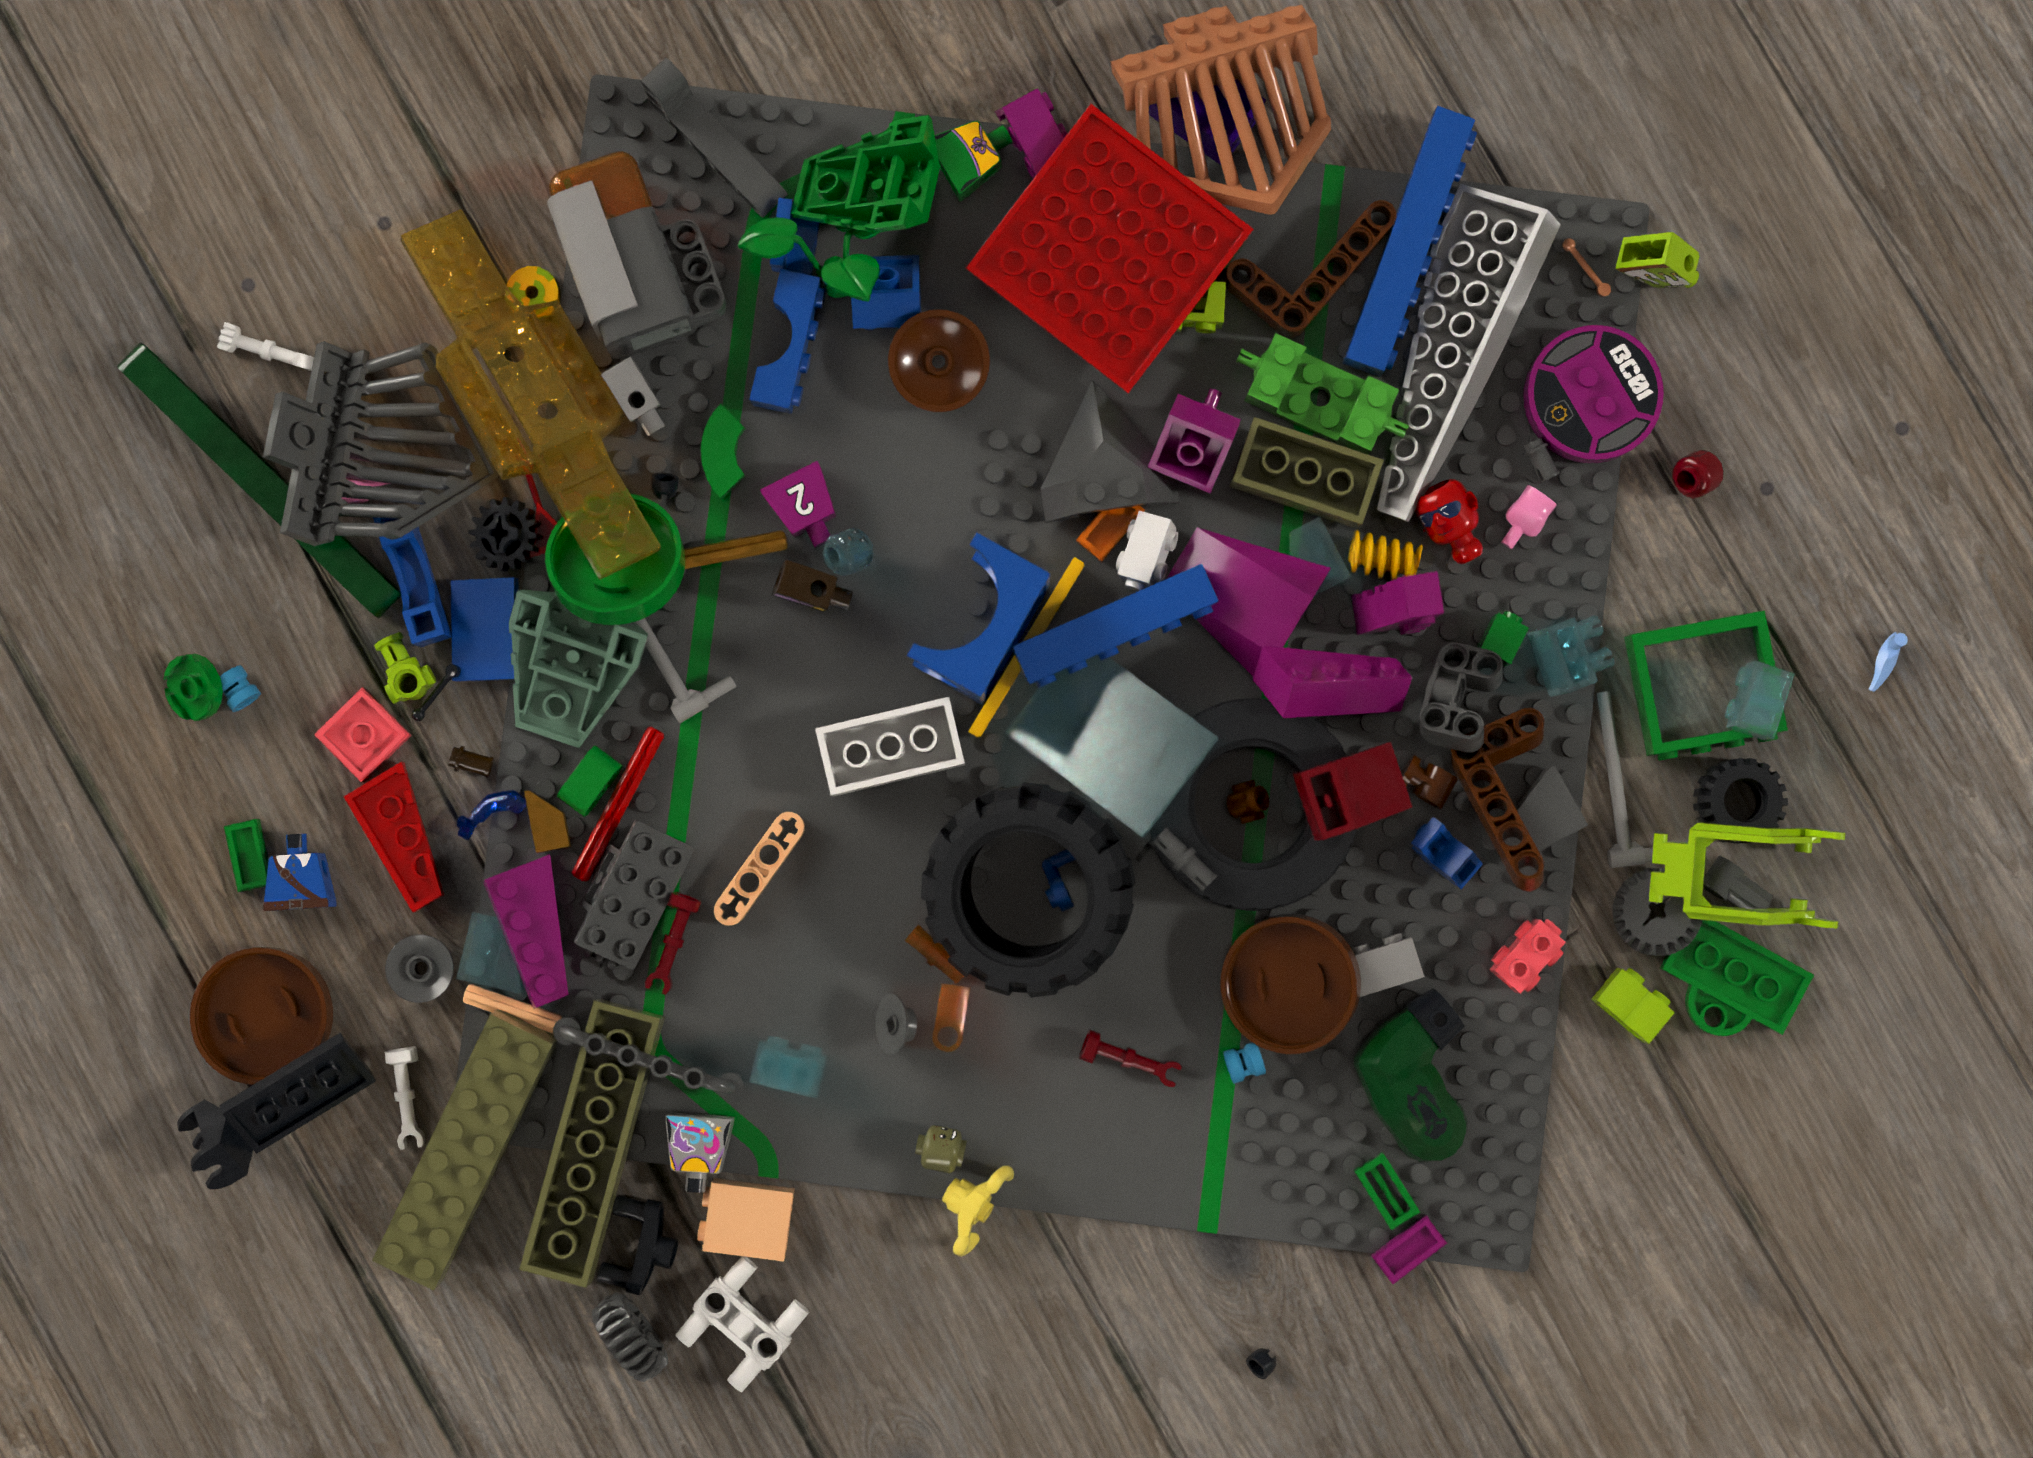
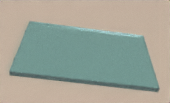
[1006,656,1219,838]

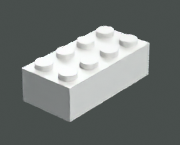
[815,697,965,797]

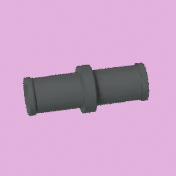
[1152,827,1217,891]

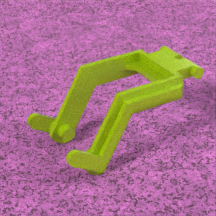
[1649,822,1846,929]

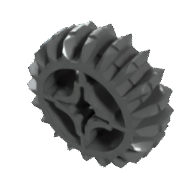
[592,1292,668,1382]

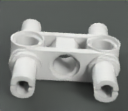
[675,1256,809,1392]

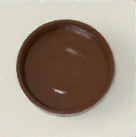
[1220,914,1361,1054]
[190,947,333,1085]

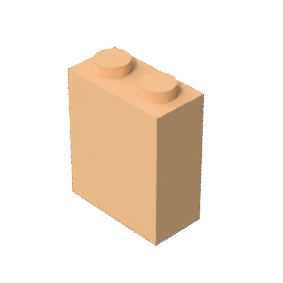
[697,1178,795,1262]

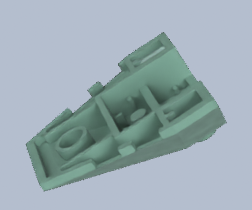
[509,590,648,748]

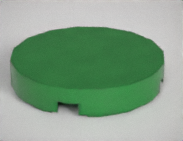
[164,653,223,721]

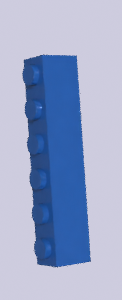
[1012,564,1218,688]

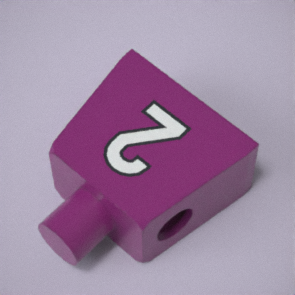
[760,461,836,548]

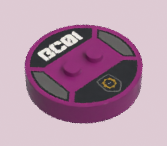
[1523,325,1664,464]

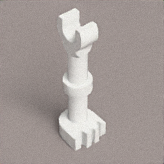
[217,322,314,371]
[384,1046,426,1150]

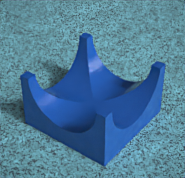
[907,532,1050,705]

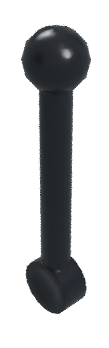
[412,664,461,721]

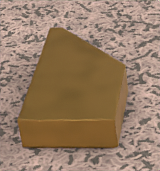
[524,790,571,853]

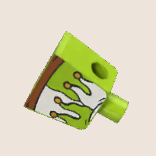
[1615,232,1700,288]

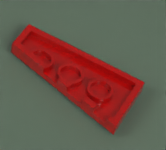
[344,761,444,913]

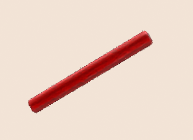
[572,727,664,881]

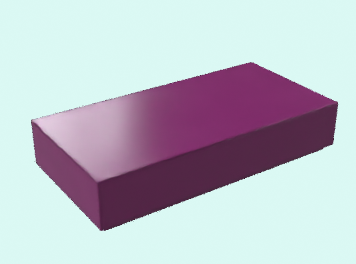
[1371,1215,1447,1284]

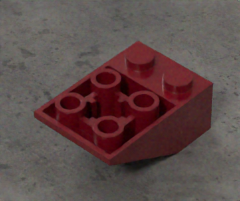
[1293,741,1412,840]

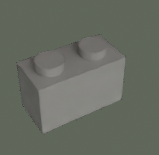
[1351,933,1424,997]

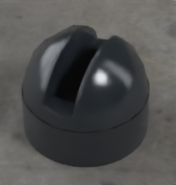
[651,473,679,500]
[1246,1348,1276,1379]

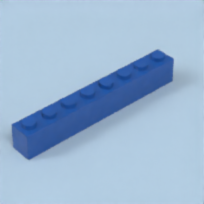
[1342,106,1477,377]

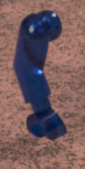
[457,790,526,840]

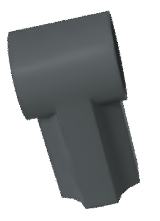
[1703,856,1773,909]

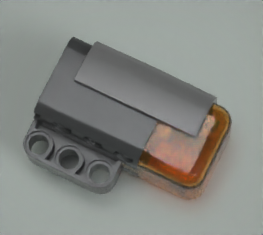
[547,151,727,360]

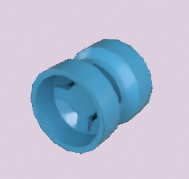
[220,665,261,712]
[1223,1042,1266,1084]

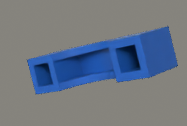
[749,268,826,414]
[373,518,452,648]

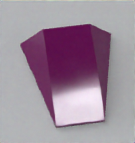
[1166,527,1331,677]

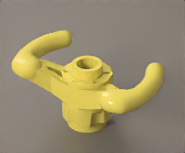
[942,1166,1014,1257]

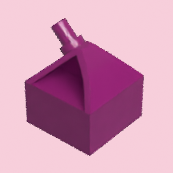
[1147,388,1241,493]

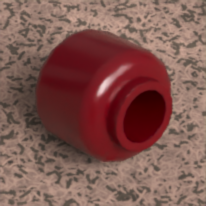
[1672,450,1724,498]

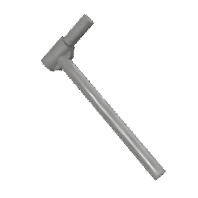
[635,618,737,723]
[1597,691,1653,868]

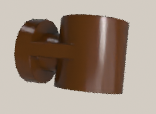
[1401,755,1458,809]

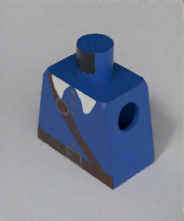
[263,834,337,911]

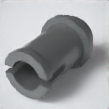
[1523,437,1560,483]

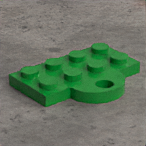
[1659,920,1814,1036]

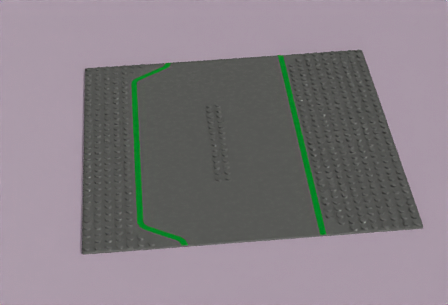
[455,74,1649,1272]

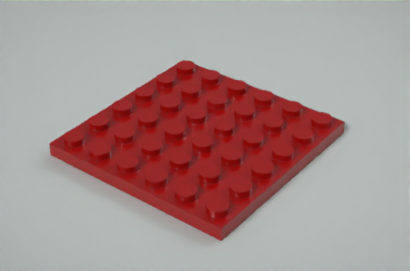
[966,104,1254,394]

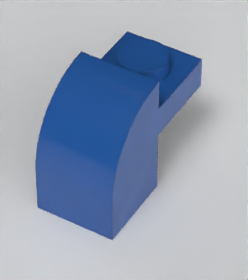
[1411,817,1483,890]

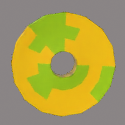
[505,266,560,321]

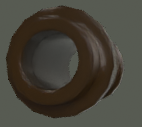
[448,746,494,778]

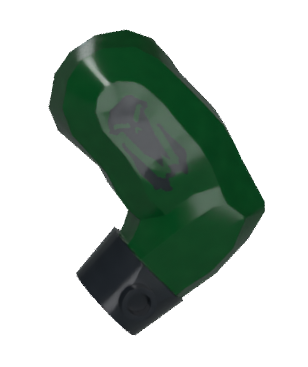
[1353,988,1467,1162]

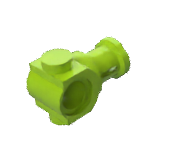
[374,632,437,704]

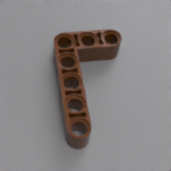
[1224,200,1396,338]
[1451,708,1544,892]

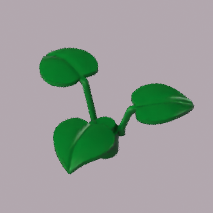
[738,217,880,302]

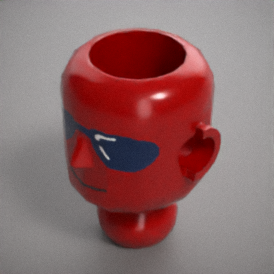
[1415,479,1483,564]

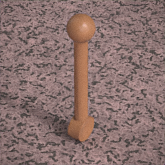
[1562,238,1611,297]

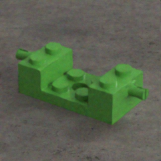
[1236,333,1409,454]

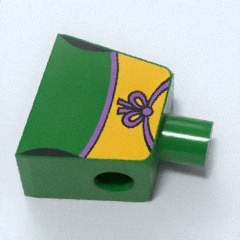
[935,120,1012,202]

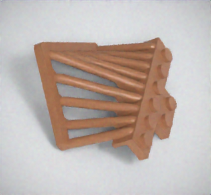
[1111,5,1331,215]

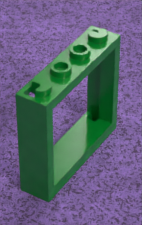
[1624,610,1788,761]

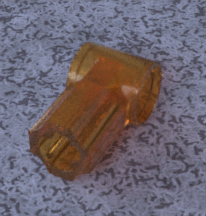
[932,983,971,1052]

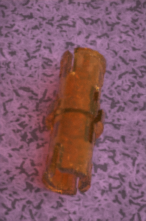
[905,924,964,985]

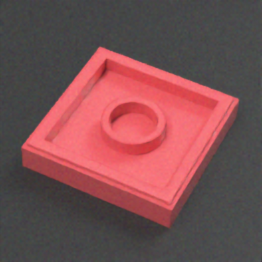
[314,687,412,783]

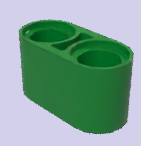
[557,745,623,817]

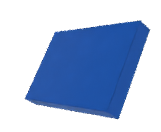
[451,577,519,682]

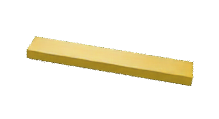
[968,557,1085,738]

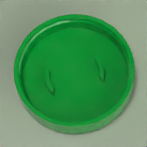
[545,493,686,625]

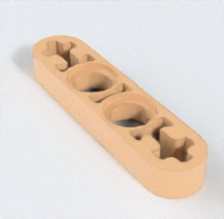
[714,812,805,926]

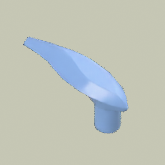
[1869,631,1908,692]

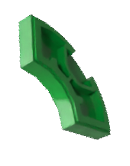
[701,403,745,500]

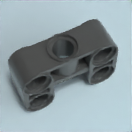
[1419,642,1503,753]

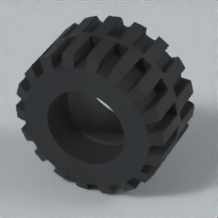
[1693,758,1788,844]

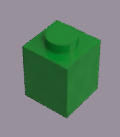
[1477,611,1529,667]

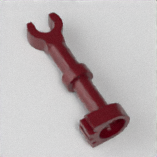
[645,892,701,995]
[1079,1029,1182,1087]

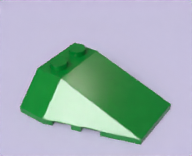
[790,115,940,233]

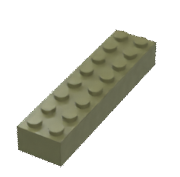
[519,999,665,1288]
[372,1009,558,1291]

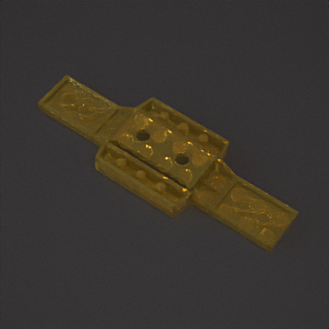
[401,209,661,580]

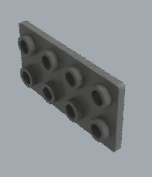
[574,820,694,970]

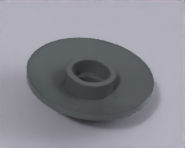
[385,934,454,1003]

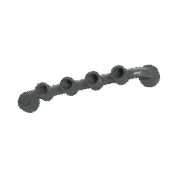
[553,1017,745,1101]

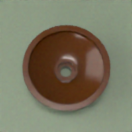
[888,309,990,412]

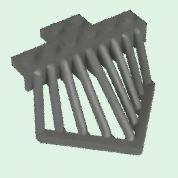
[263,341,499,546]

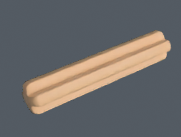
[463,984,562,1034]

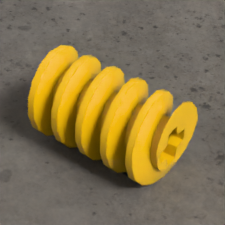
[1348,529,1423,581]

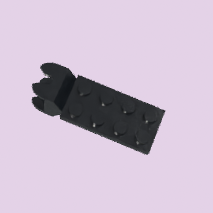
[177,1032,376,1190]

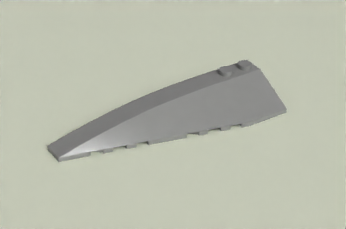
[1377,184,1561,522]

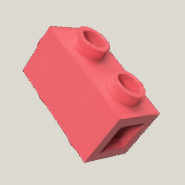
[1489,919,1566,994]

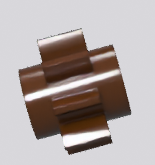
[1227,780,1269,824]

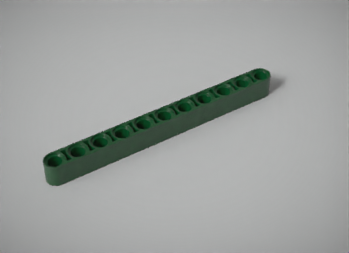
[117,342,401,619]

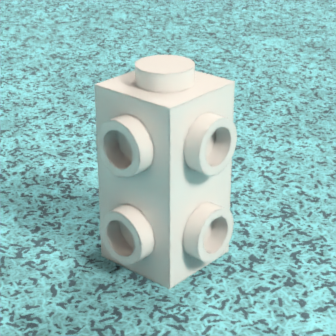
[1116,511,1178,592]

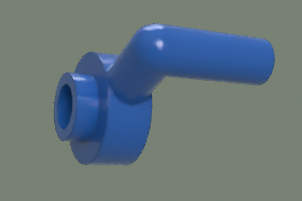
[1042,849,1076,912]

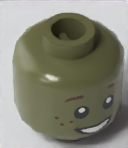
[915,1125,967,1173]

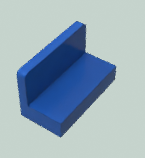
[770,198,820,275]

